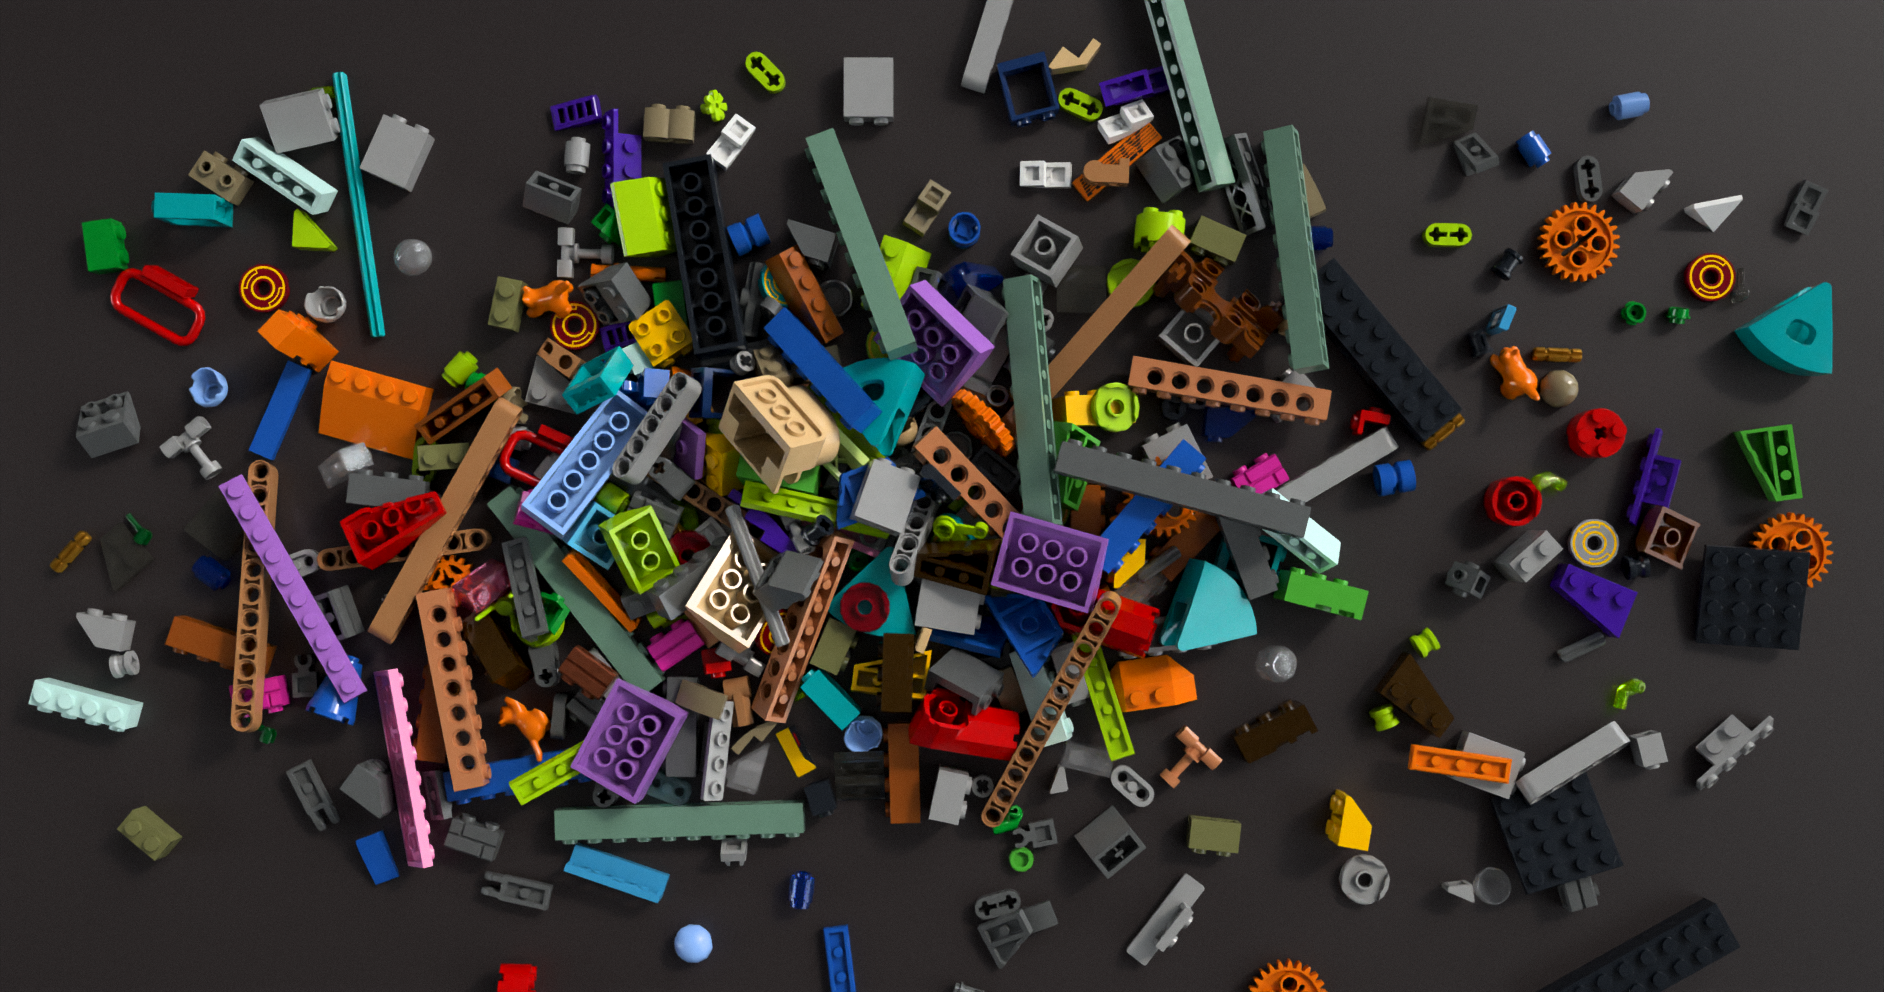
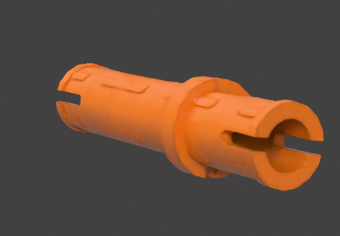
[591,263,667,282]

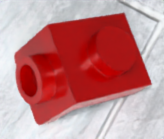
[1350,407,1391,436]
[701,648,732,679]

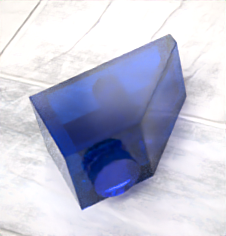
[943,261,1004,299]
[1202,406,1257,443]

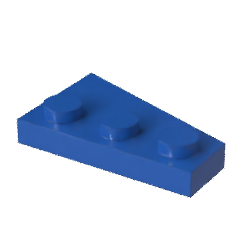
[929,616,1007,658]

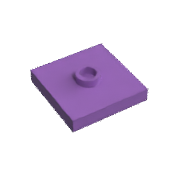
[673,417,706,480]

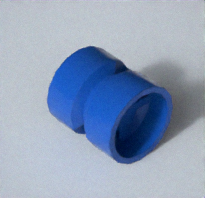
[948,212,981,249]
[727,213,771,256]
[1373,460,1416,497]

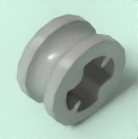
[730,351,755,376]
[972,774,994,798]

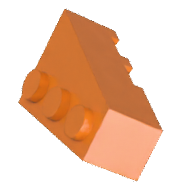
[258,309,339,373]

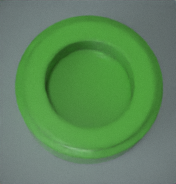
[1009,846,1034,872]

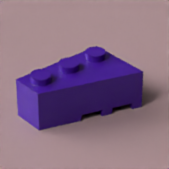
[1550,563,1638,638]

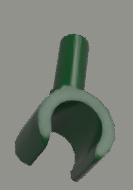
[125,513,153,545]
[246,717,277,744]

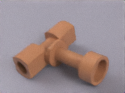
[1160,725,1222,788]

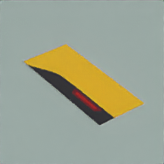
[776,725,816,777]

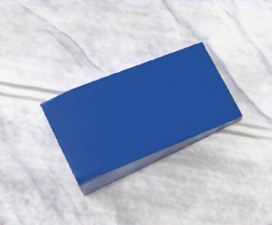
[355,830,400,885]

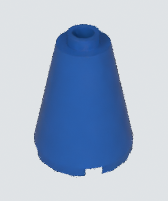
[305,655,363,726]

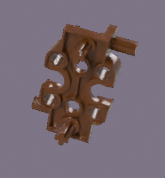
[1153,251,1284,363]

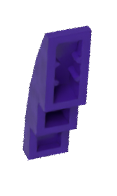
[1099,66,1170,107]
[728,488,798,553]

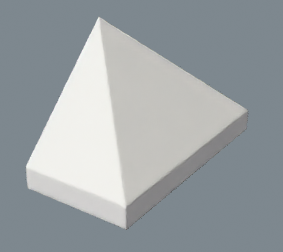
[1684,195,1743,232]

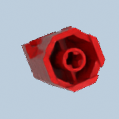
[1051,589,1160,659]
[908,687,1020,761]

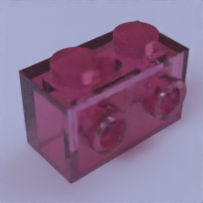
[452,558,511,613]

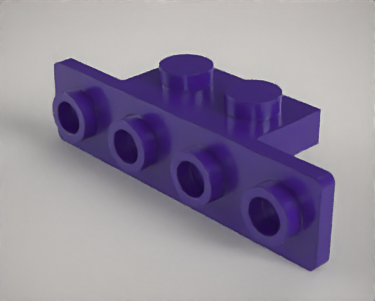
[602,108,641,209]
[1626,428,1682,526]

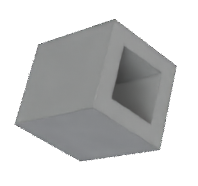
[1628,730,1668,770]

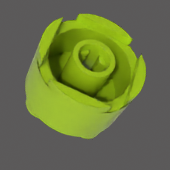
[1133,207,1185,253]

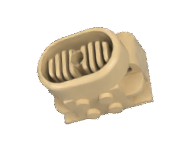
[718,375,840,494]

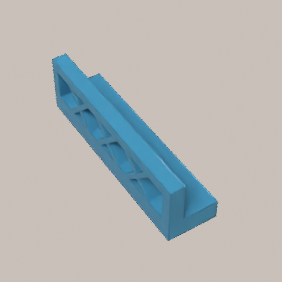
[564,843,670,903]

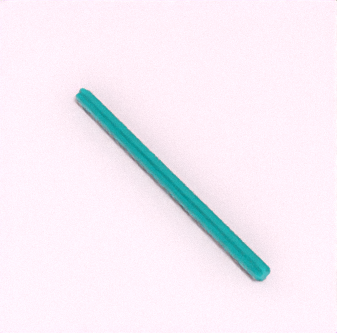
[332,72,385,338]

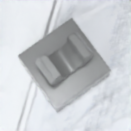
[720,837,748,866]

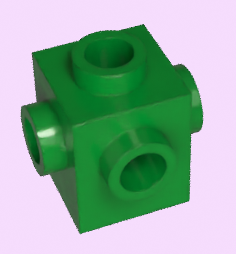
[591,203,622,247]

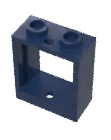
[996,51,1060,128]
[689,367,755,420]

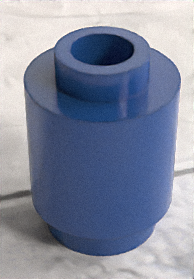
[1516,130,1551,168]

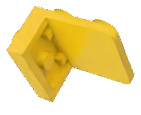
[628,300,694,370]

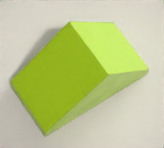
[292,208,338,252]

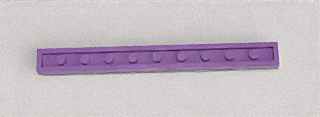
[219,474,368,703]

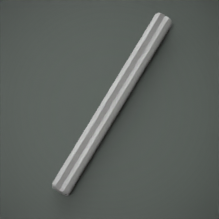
[725,504,790,647]

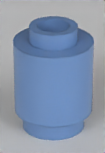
[1609,91,1650,120]

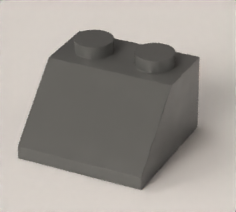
[787,219,839,271]
[339,758,397,819]

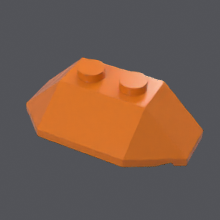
[1109,654,1197,712]

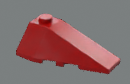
[339,491,447,570]

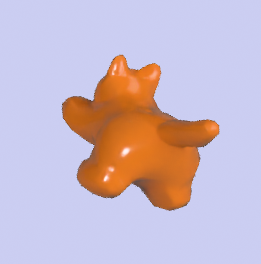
[522,280,574,318]
[1489,346,1540,401]
[498,697,551,762]

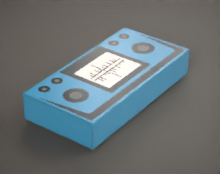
[1486,304,1517,336]

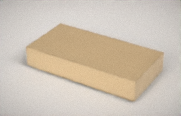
[914,626,932,654]

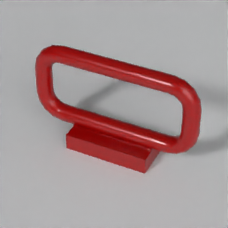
[110,265,206,346]
[499,424,574,487]

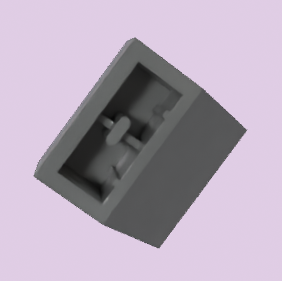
[1135,135,1196,204]
[578,262,653,326]
[954,284,1009,345]
[76,391,141,458]
[753,550,824,613]
[1074,805,1146,879]

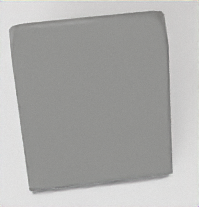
[1048,764,1068,794]
[1441,880,1475,903]

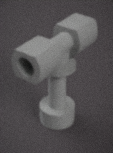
[557,227,614,278]
[160,416,223,480]
[779,515,815,555]
[715,640,766,678]

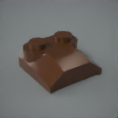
[1635,505,1701,569]

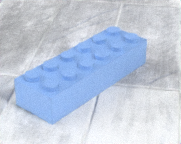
[521,390,647,540]

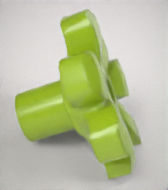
[700,90,728,122]

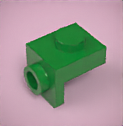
[541,592,571,635]

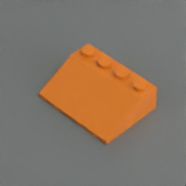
[318,360,434,460]

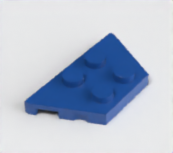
[835,457,926,530]
[984,594,1064,678]

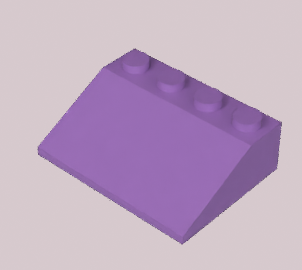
[873,280,995,407]
[991,511,1109,613]
[570,678,689,804]

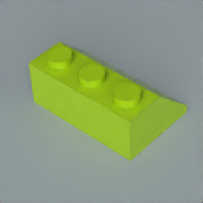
[610,177,677,257]
[861,235,931,311]
[598,505,680,595]

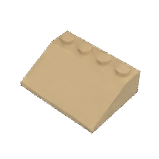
[685,530,778,654]

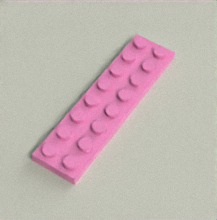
[373,668,435,868]

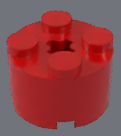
[1567,408,1627,459]
[1484,476,1542,526]
[497,963,537,992]

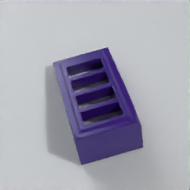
[550,94,603,131]
[599,315,642,352]

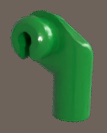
[992,805,1023,835]

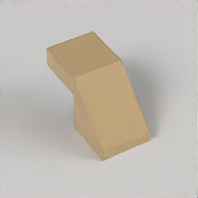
[1048,38,1101,75]

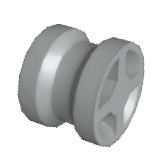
[109,650,140,678]

